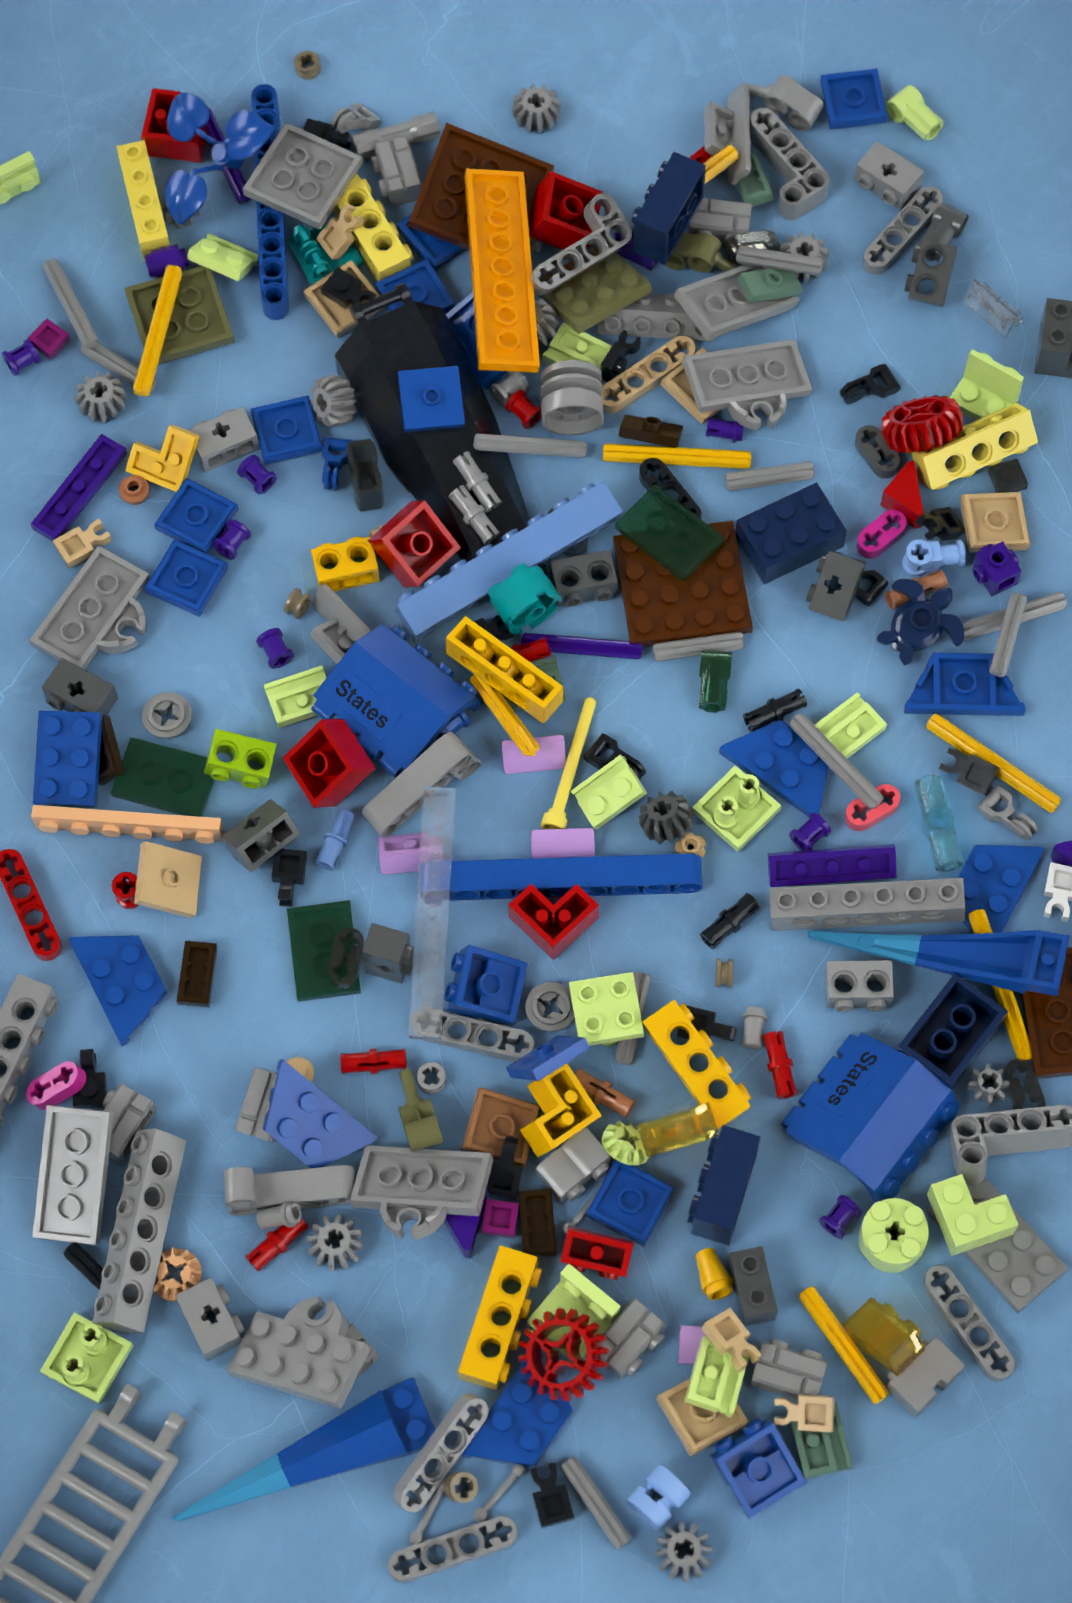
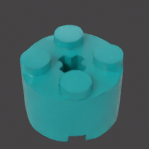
[488,563,562,634]

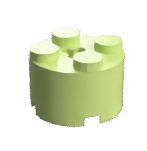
[858,1198,929,1273]

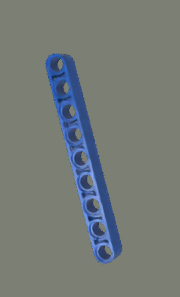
[251,84,289,320]
[420,854,703,901]

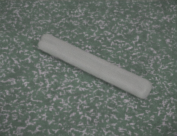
[43,258,99,349]
[473,433,587,458]
[962,592,1067,641]
[789,713,884,809]

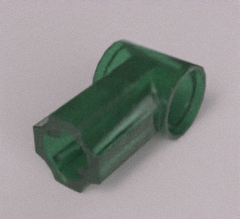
[699,650,732,713]

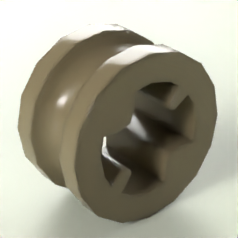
[294,51,321,80]
[284,588,311,619]
[716,959,733,988]
[444,1471,479,1503]

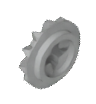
[142,692,192,740]
[525,982,574,1034]

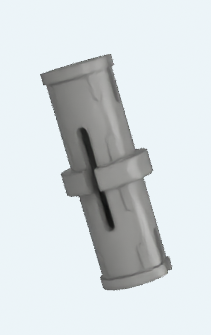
[453,451,502,513]
[449,485,500,545]

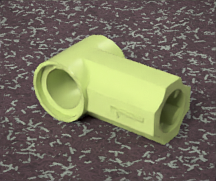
[885,85,944,141]

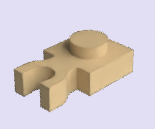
[316,205,365,260]
[53,519,112,569]
[701,1308,762,1372]
[774,1394,834,1432]

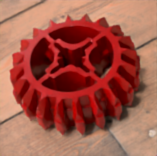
[881,395,963,454]
[518,1308,609,1401]

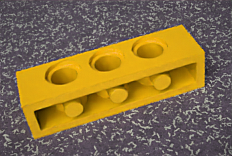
[446,616,563,724]
[642,999,752,1131]
[458,1245,542,1391]

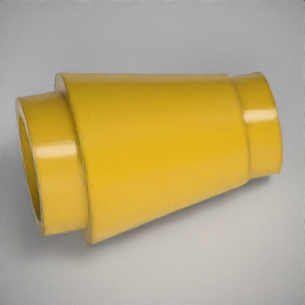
[695,1248,733,1301]

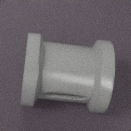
[490,371,529,407]

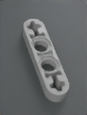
[863,186,943,275]
[411,1008,534,1062]
[924,1265,1015,1381]
[393,1394,488,1512]
[388,1516,517,1583]

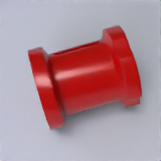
[505,390,542,429]
[111,872,138,909]

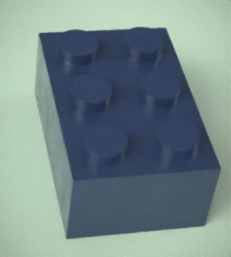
[631,152,706,265]
[735,482,847,585]
[897,973,1008,1090]
[687,1125,761,1246]

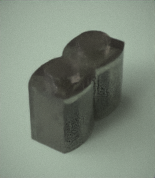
[347,439,384,512]

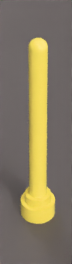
[540,697,596,830]

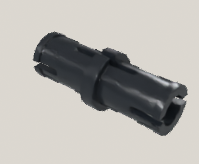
[743,688,807,732]
[700,893,760,949]

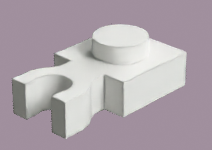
[1043,862,1072,922]

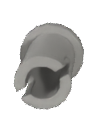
[741,1007,768,1050]
[257,1201,301,1230]

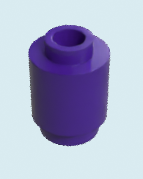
[144,244,189,278]

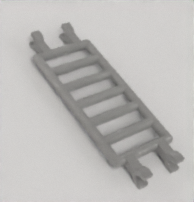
[0,1384,187,1603]

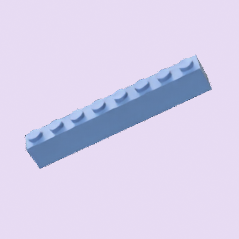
[395,481,623,642]

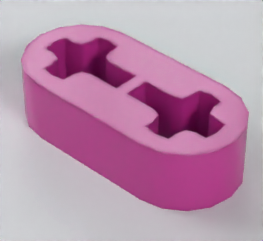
[856,509,907,559]
[26,1061,86,1110]

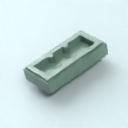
[737,153,774,207]
[737,269,803,303]

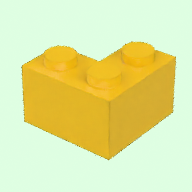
[520,1063,601,1157]

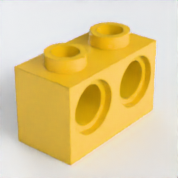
[311,536,380,592]

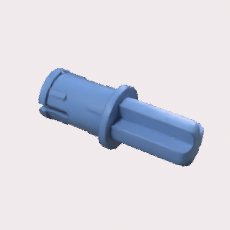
[315,808,355,871]

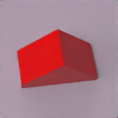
[880,461,924,529]

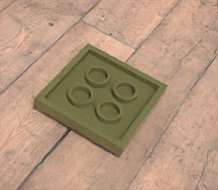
[537,247,653,334]
[124,266,235,365]

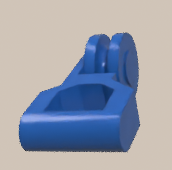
[322,437,355,491]

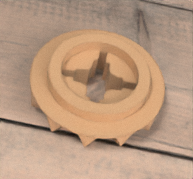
[153,1247,202,1301]

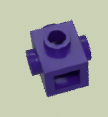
[972,541,1022,597]

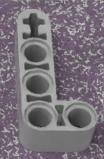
[750,108,829,220]
[531,194,632,296]
[362,732,481,838]
[950,1105,1072,1185]
[223,1165,355,1216]

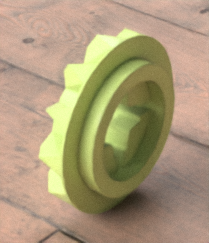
[601,1121,653,1166]

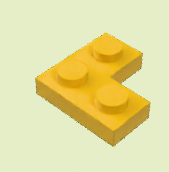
[125,425,200,492]

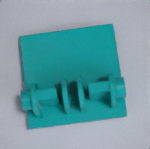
[286,223,364,285]

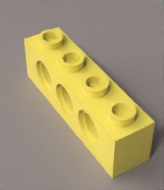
[116,140,170,262]
[333,173,413,282]
[911,403,1038,490]

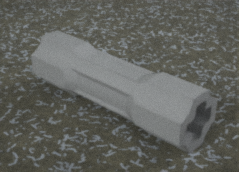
[351,111,441,159]

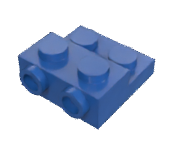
[444,945,528,1026]
[709,1418,807,1518]

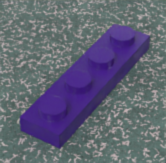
[31,434,127,541]
[767,844,897,887]

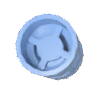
[626,1464,691,1531]

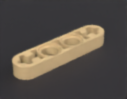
[601,336,696,414]

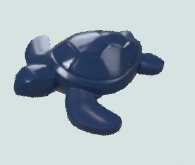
[877,579,965,665]

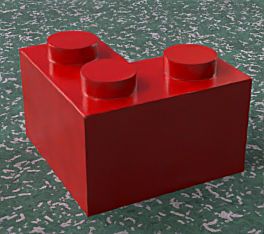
[141,88,207,163]
[508,884,599,960]

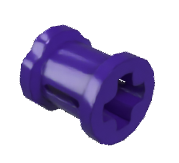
[2,339,41,376]
[237,455,277,495]
[212,519,251,560]
[256,628,294,669]
[789,812,831,851]
[819,1194,863,1239]

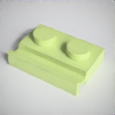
[0,151,41,204]
[187,233,259,282]
[542,322,612,370]
[264,665,327,728]
[815,692,887,759]
[571,755,647,829]
[684,1336,749,1418]

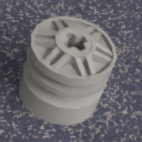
[540,360,604,436]

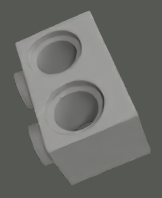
[825,960,894,1012]

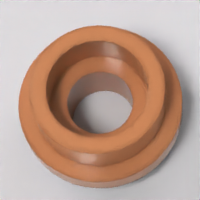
[119,475,149,505]

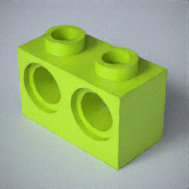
[204,729,277,789]

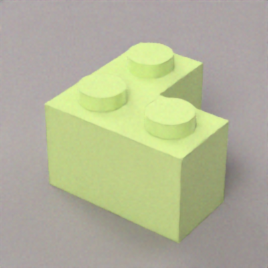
[927,1174,1019,1256]

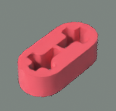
[845,784,900,831]

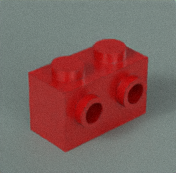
[560,1226,633,1280]

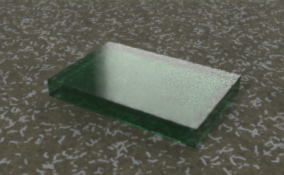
[615,484,724,583]
[111,737,215,817]
[287,900,361,1002]

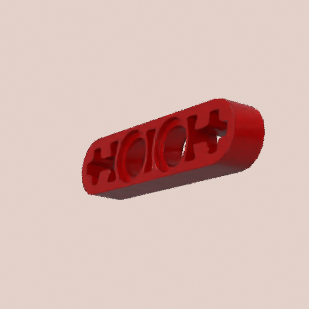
[0,849,62,961]

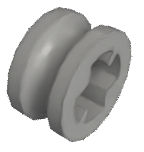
[417,1062,446,1095]

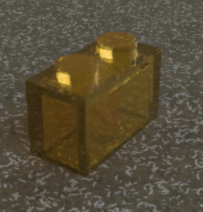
[637,1102,719,1157]
[843,1297,926,1377]

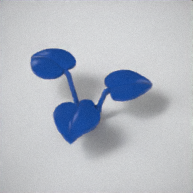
[165,92,275,225]

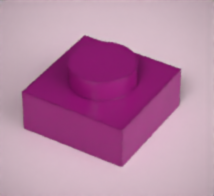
[27,318,71,360]
[482,1199,519,1239]

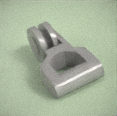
[332,103,381,133]
[976,785,1038,840]

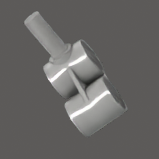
[748,75,824,131]

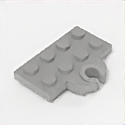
[682,339,813,430]
[29,545,150,670]
[350,1145,493,1240]
[226,1297,371,1409]

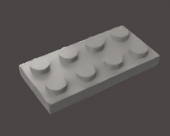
[674,264,800,340]
[32,1105,114,1245]
[927,1178,1068,1313]

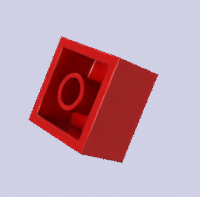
[529,171,603,250]
[367,500,461,588]
[282,719,376,808]

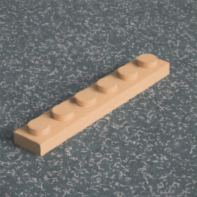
[31,805,224,844]

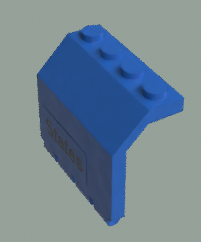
[311,623,482,778]
[781,1032,960,1203]

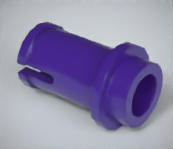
[706,417,744,443]

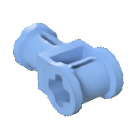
[902,539,966,577]

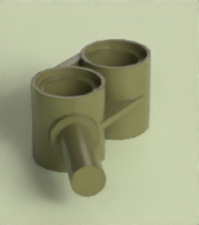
[665,232,739,273]
[398,1069,443,1152]

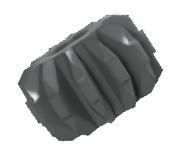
[639,791,693,845]

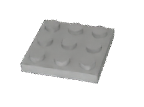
[243,123,363,230]

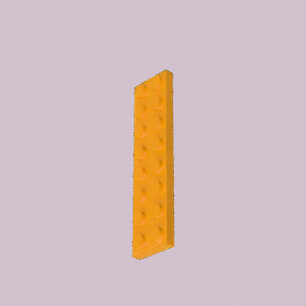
[464,169,540,373]

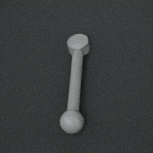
[563,1180,604,1234]
[474,1464,525,1522]
[409,1479,446,1545]

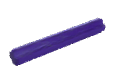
[205,108,251,204]
[521,633,642,660]

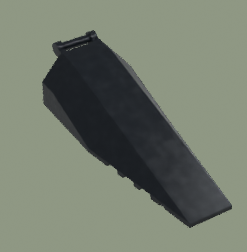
[335,283,548,575]

